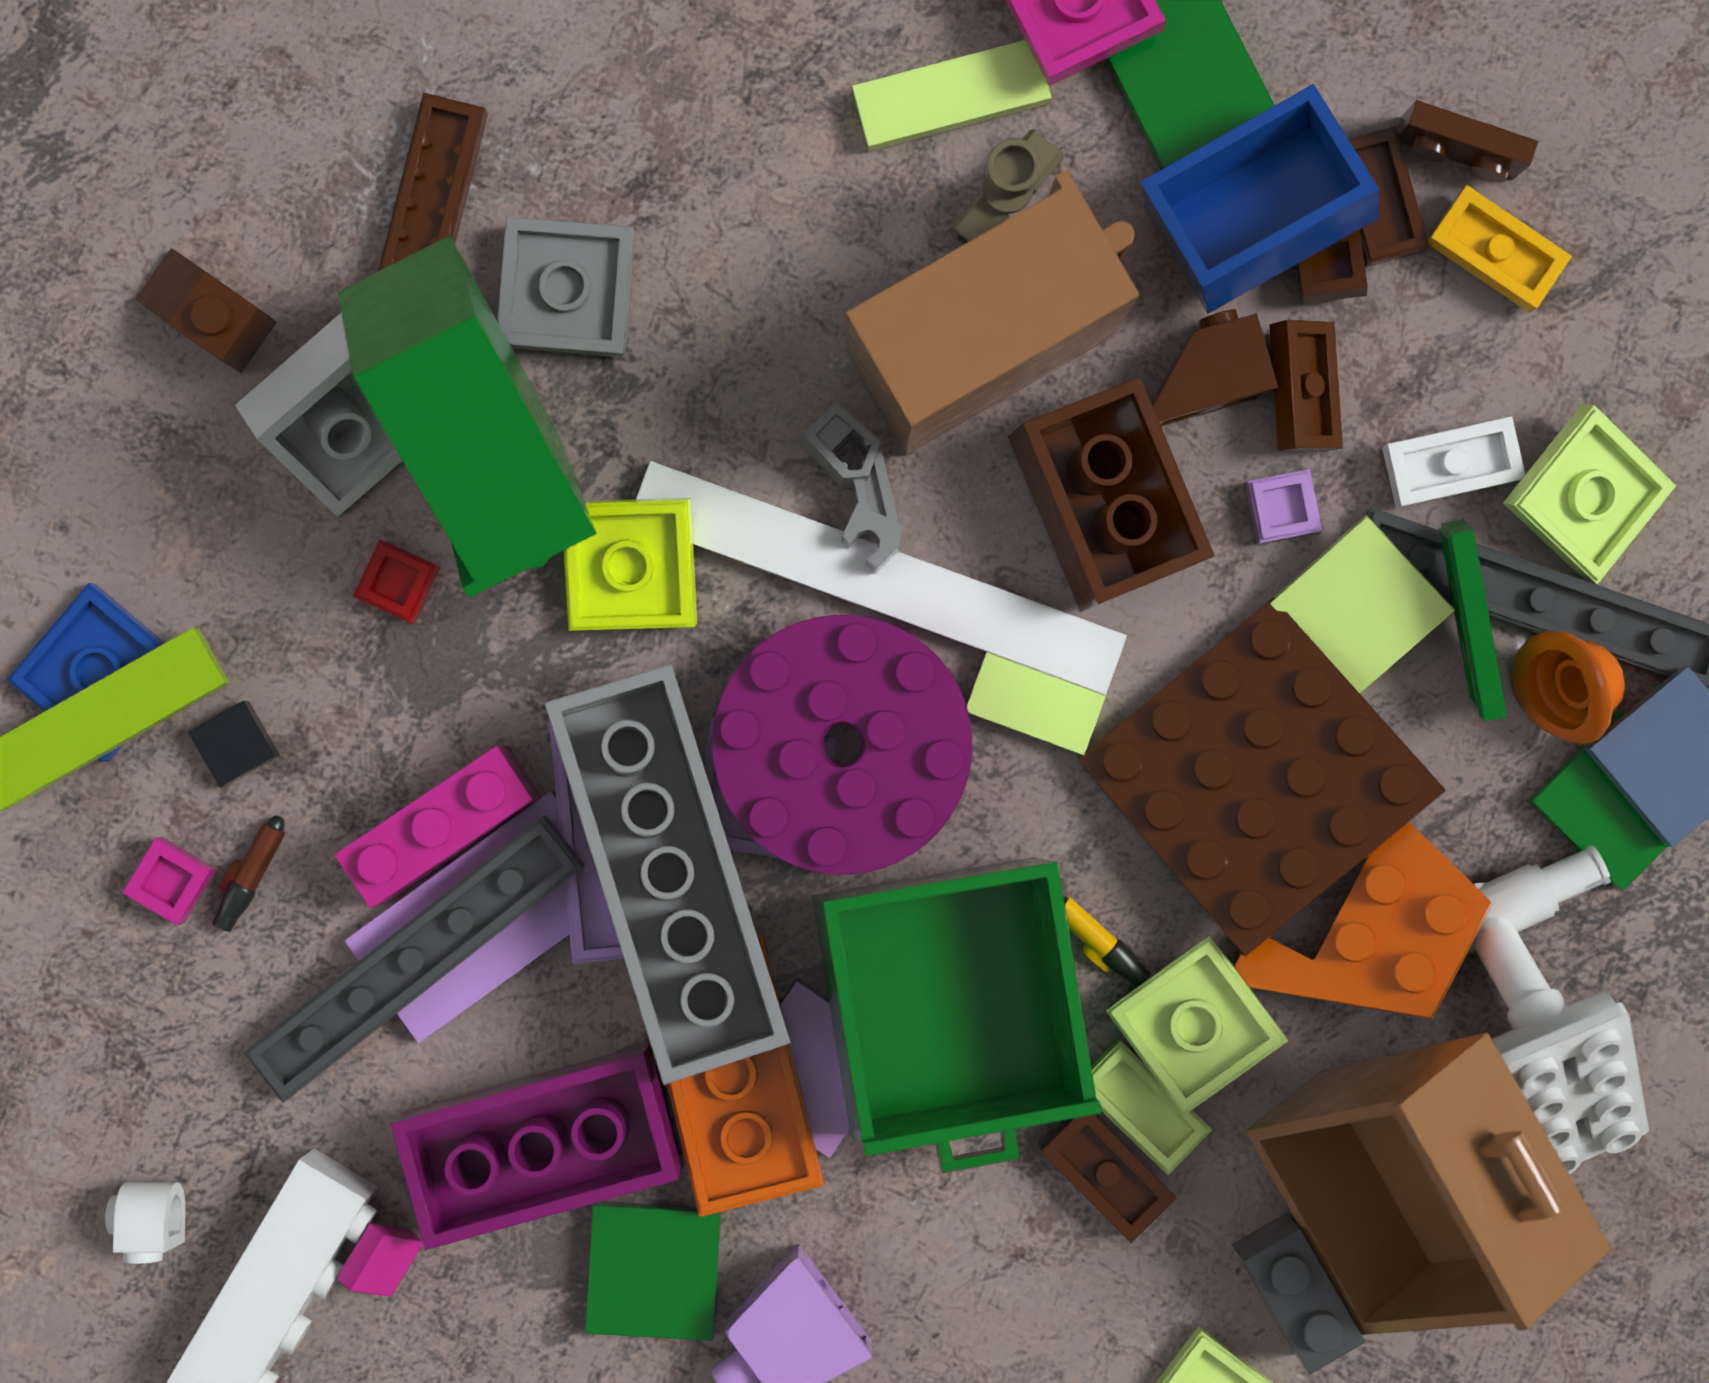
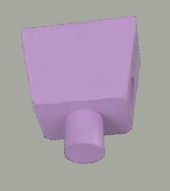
[711,1244,872,1383]

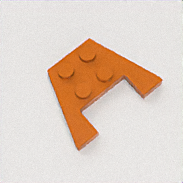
[1234,822,1493,1020]

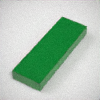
[1439,519,1507,722]

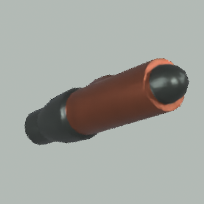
[212,815,286,932]

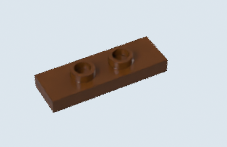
[378,92,488,271]

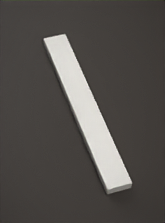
[636,461,1128,695]

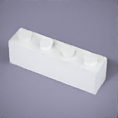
[166,1148,379,1383]

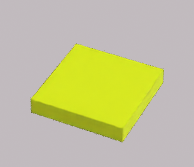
[564,498,698,631]

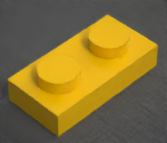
[1427,185,1572,313]

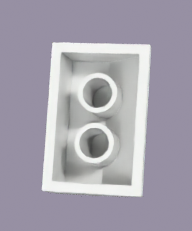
[235,313,402,517]

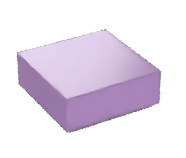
[1244,469,1322,545]

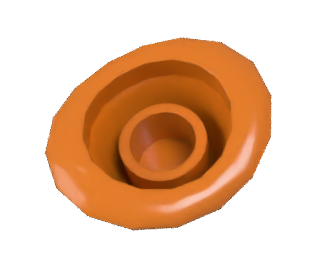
[1511,631,1625,745]

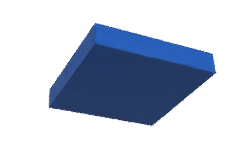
[6,583,165,762]

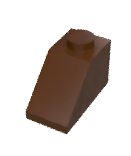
[135,248,277,373]
[1152,309,1278,427]

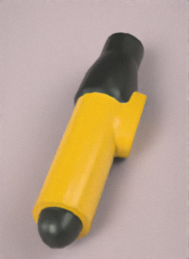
[1063,896,1151,987]

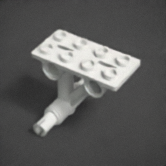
[1467,845,1649,1174]

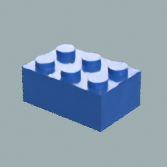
[1140,84,1379,314]

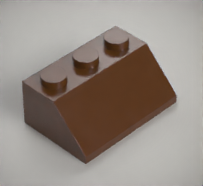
[1008,377,1215,612]

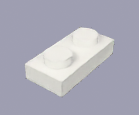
[1382,416,1525,508]

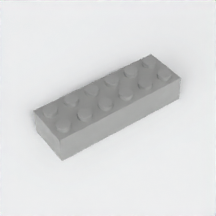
[545,664,791,1085]

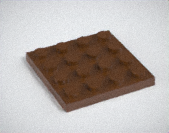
[1078,597,1446,958]

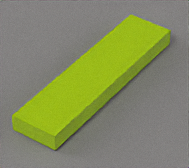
[0,627,231,811]

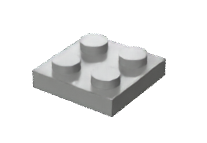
[497,217,636,358]

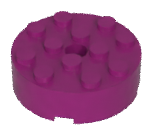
[713,615,972,875]

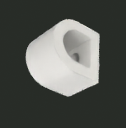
[105,1182,186,1264]

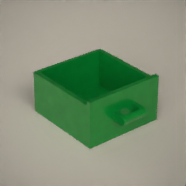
[338,236,597,599]
[812,857,1101,1174]

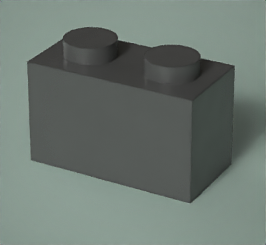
[1231,1213,1366,1375]

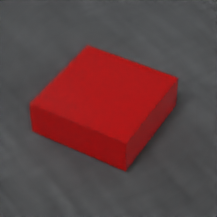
[353,539,441,624]

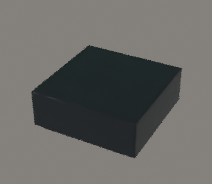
[188,701,280,788]

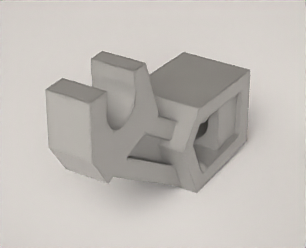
[801,401,903,574]

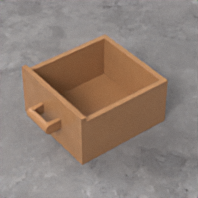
[846,170,1140,455]
[1245,1032,1612,1335]

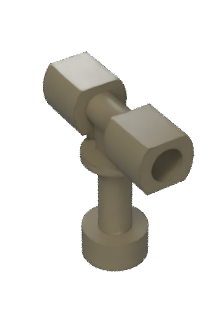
[949,130,1063,245]

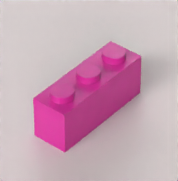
[334,745,542,909]

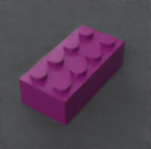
[390,1043,684,1250]

